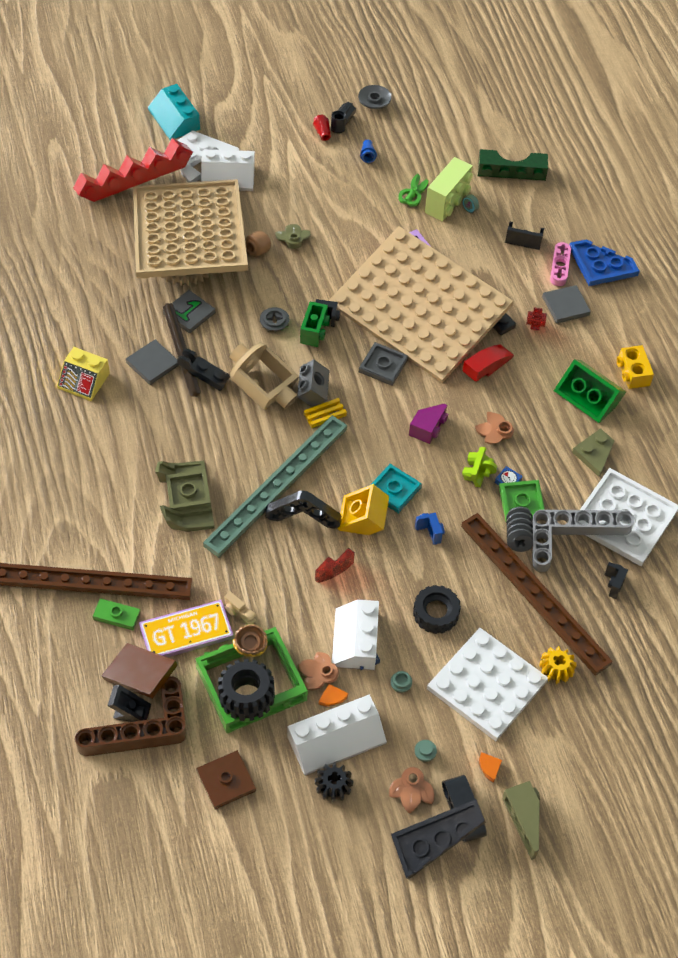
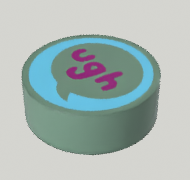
[462,194,479,213]

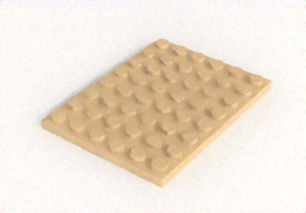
[133,179,248,278]
[329,226,513,383]

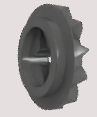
[260,307,289,333]

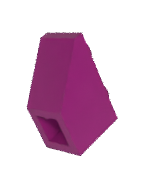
[409,404,449,444]

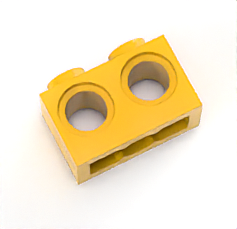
[617,345,654,389]

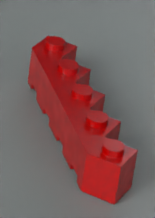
[73,138,193,202]

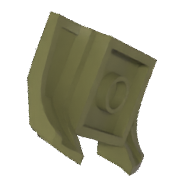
[155,460,214,532]

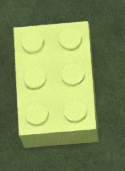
[425,157,473,221]

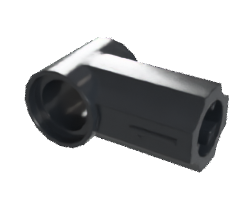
[330,101,356,133]

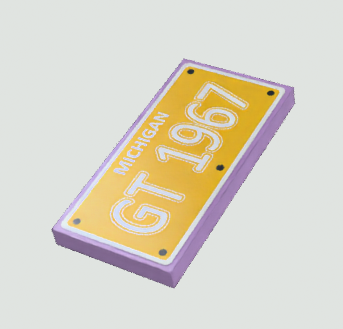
[139,600,234,657]

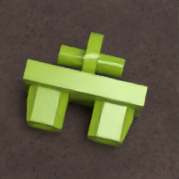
[462,447,498,487]

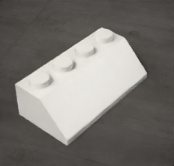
[287,695,387,775]

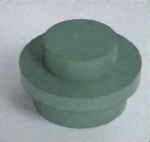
[390,671,412,693]
[414,740,437,762]

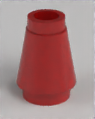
[313,114,331,141]

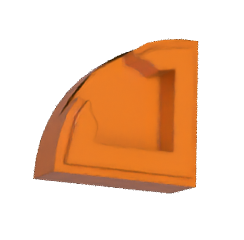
[319,684,348,707]
[479,752,502,782]

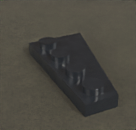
[391,799,486,880]

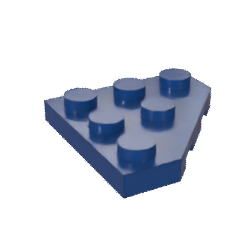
[569,239,640,286]

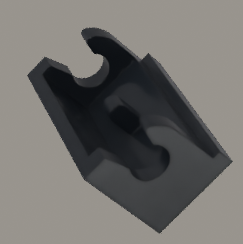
[505,221,544,250]

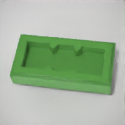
[93,598,141,631]

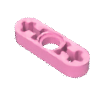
[550,242,571,286]

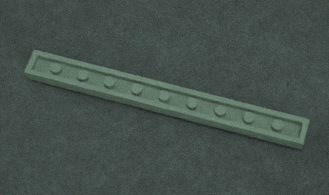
[203,415,347,558]

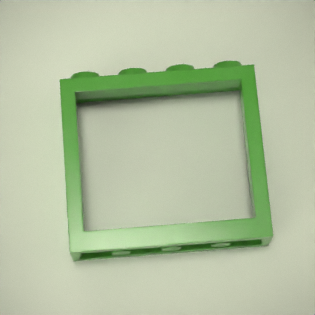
[195,627,308,733]

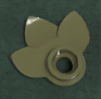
[275,224,311,249]

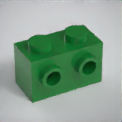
[300,301,330,347]

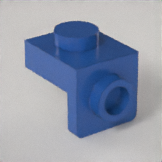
[415,512,445,545]

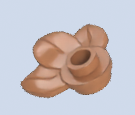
[475,412,514,444]
[298,652,339,690]
[389,767,434,813]

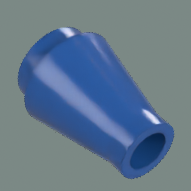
[360,140,377,163]

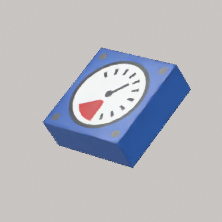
[494,466,523,485]

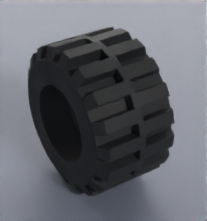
[218,659,275,721]

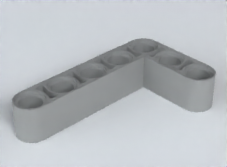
[532,510,635,572]

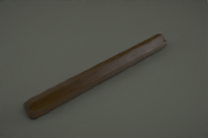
[163,303,201,397]

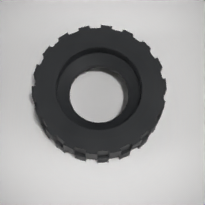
[413,585,461,634]

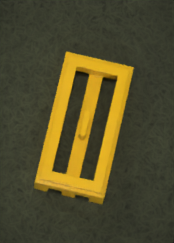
[304,398,347,428]

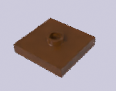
[196,750,256,810]

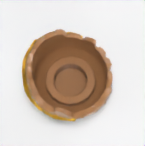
[233,624,268,657]

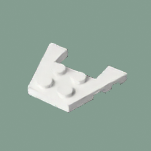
[177,130,239,183]

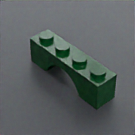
[478,149,548,181]

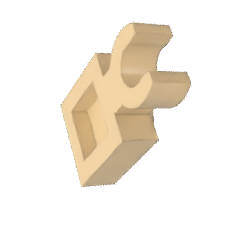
[224,592,256,625]

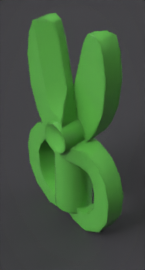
[398,174,428,207]

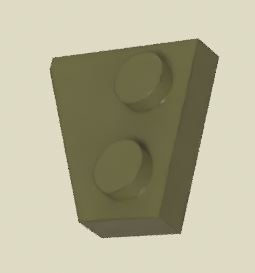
[572,428,614,477]

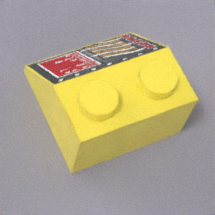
[57,347,110,401]

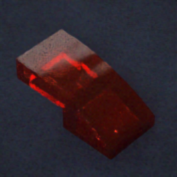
[315,548,355,583]

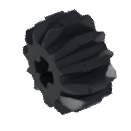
[315,762,353,803]

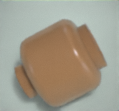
[245,231,271,257]

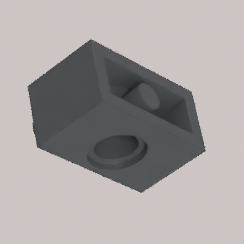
[297,359,330,407]

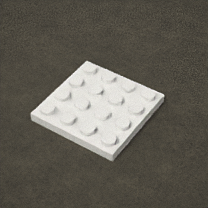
[578,468,678,566]
[427,628,548,741]

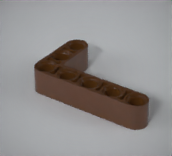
[75,676,187,756]

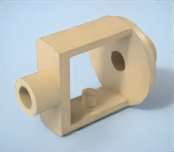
[229,342,299,410]

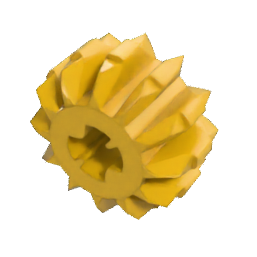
[539,646,577,684]

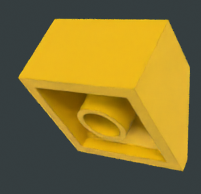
[338,484,389,535]

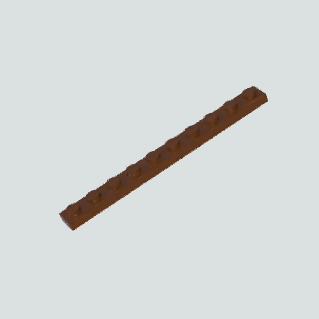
[461,513,613,676]
[0,563,193,600]

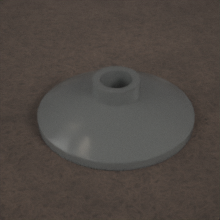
[358,85,391,109]

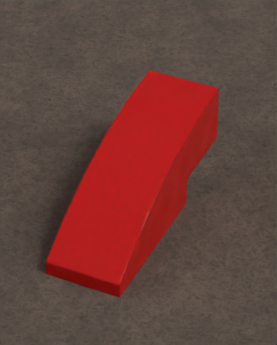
[462,344,514,382]

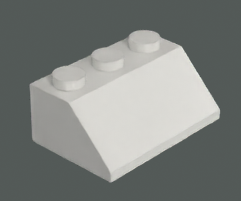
[201,149,255,191]
[332,600,379,670]

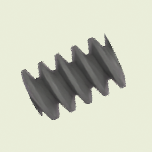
[506,507,533,552]

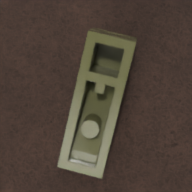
[502,781,540,860]

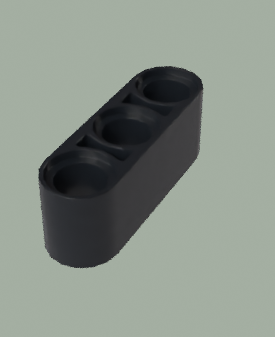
[442,775,487,843]

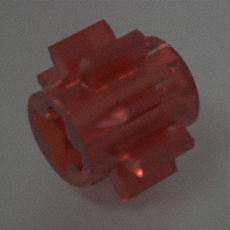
[526,307,547,331]

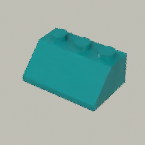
[148,84,200,140]

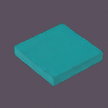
[371,464,422,514]

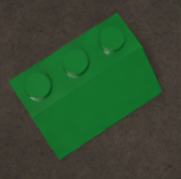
[554,359,627,423]

